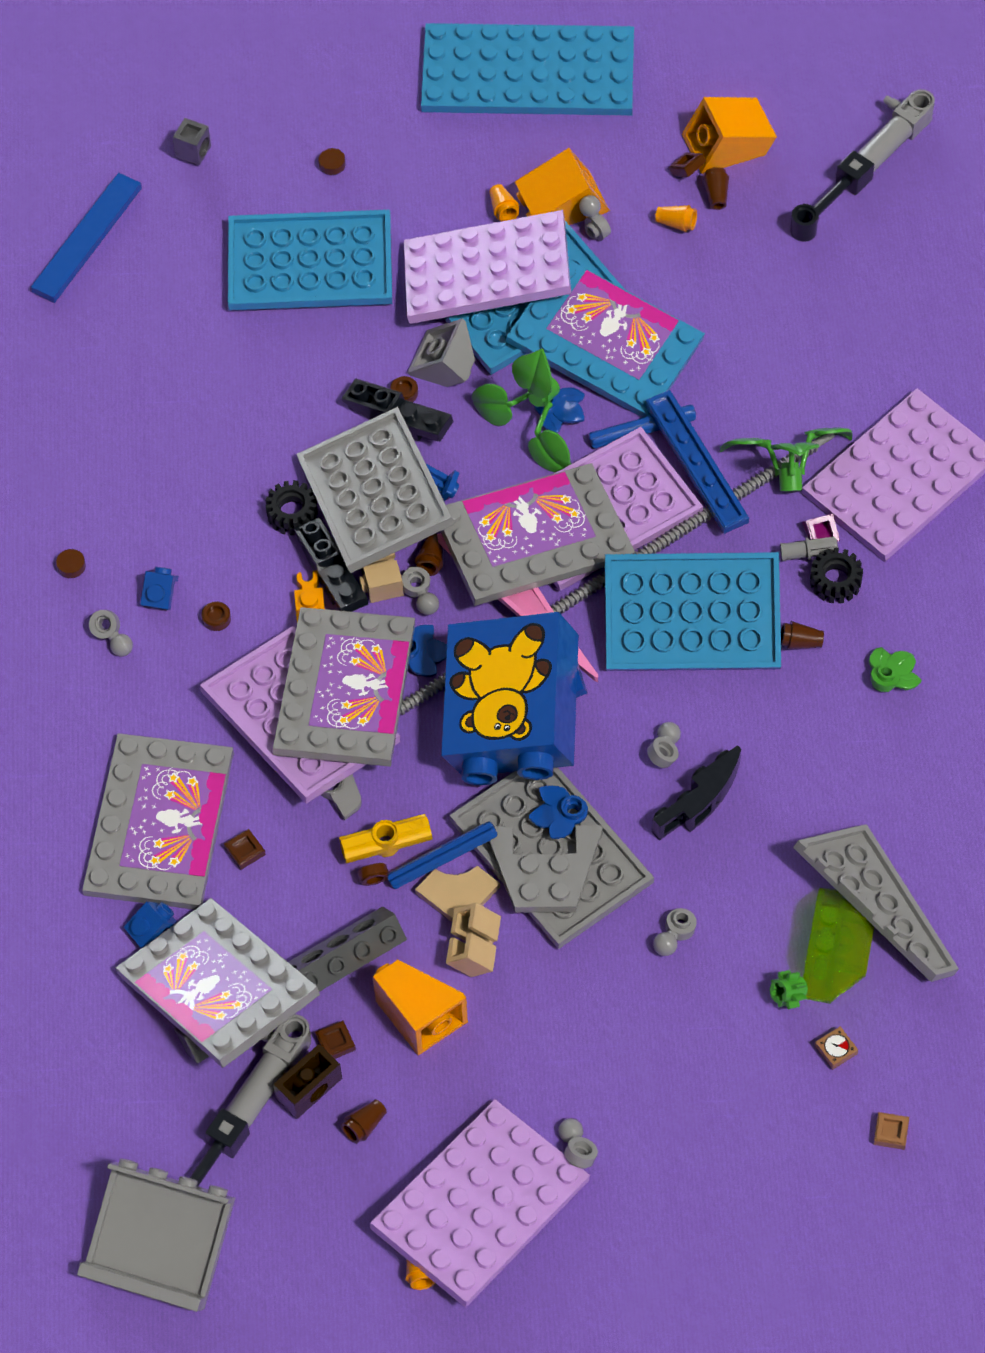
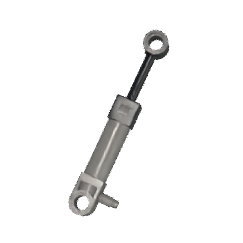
[790,89,935,242]
[189,1014,311,1186]

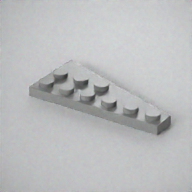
[793,824,959,982]

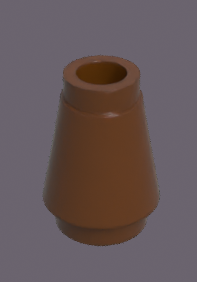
[703,167,729,210]
[415,533,443,576]
[781,621,824,649]
[341,1099,387,1144]

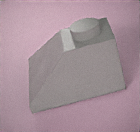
[407,319,475,387]

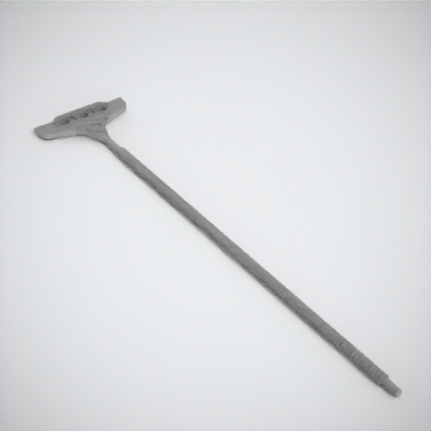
[321,433,835,820]

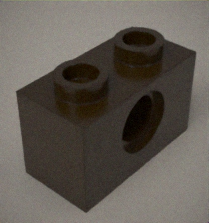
[273,1044,342,1119]

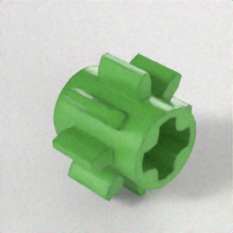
[770,970,808,1009]

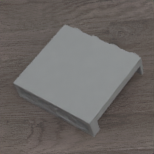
[77,1158,235,1312]

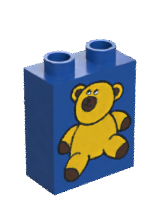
[441,612,579,785]

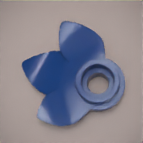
[534,387,585,433]
[408,625,447,677]
[528,786,588,839]

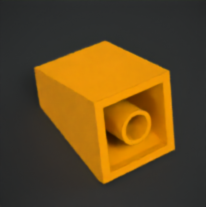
[682,97,777,174]
[515,148,610,225]
[373,960,468,1056]

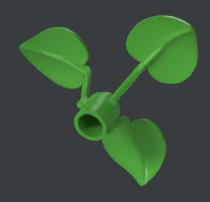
[472,349,571,472]
[720,427,853,491]

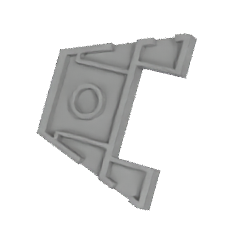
[488,825,603,913]

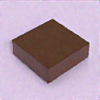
[669,152,707,177]
[224,829,266,870]
[315,1020,356,1059]

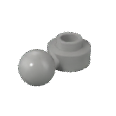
[579,195,611,241]
[402,567,439,615]
[89,610,133,657]
[647,722,681,768]
[653,908,697,956]
[558,1118,598,1168]

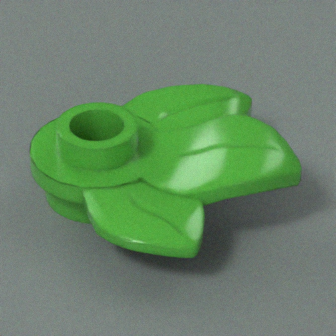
[869,647,922,692]

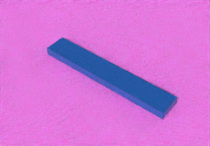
[31,172,142,303]
[645,390,749,534]

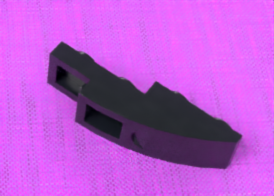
[342,378,454,442]
[294,518,369,612]
[652,745,741,841]

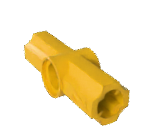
[339,814,432,864]

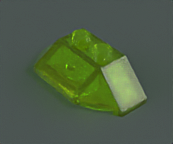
[803,888,874,1004]

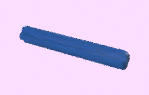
[589,405,696,448]
[388,821,498,889]

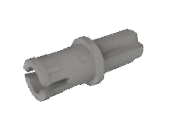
[780,537,838,561]

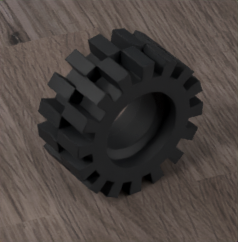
[265,480,318,535]
[810,548,863,604]

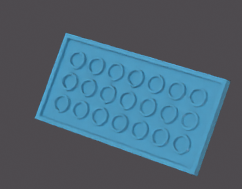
[421,23,634,115]

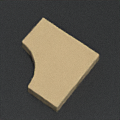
[415,866,500,922]

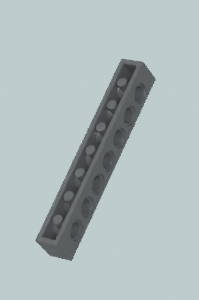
[174,906,407,1064]

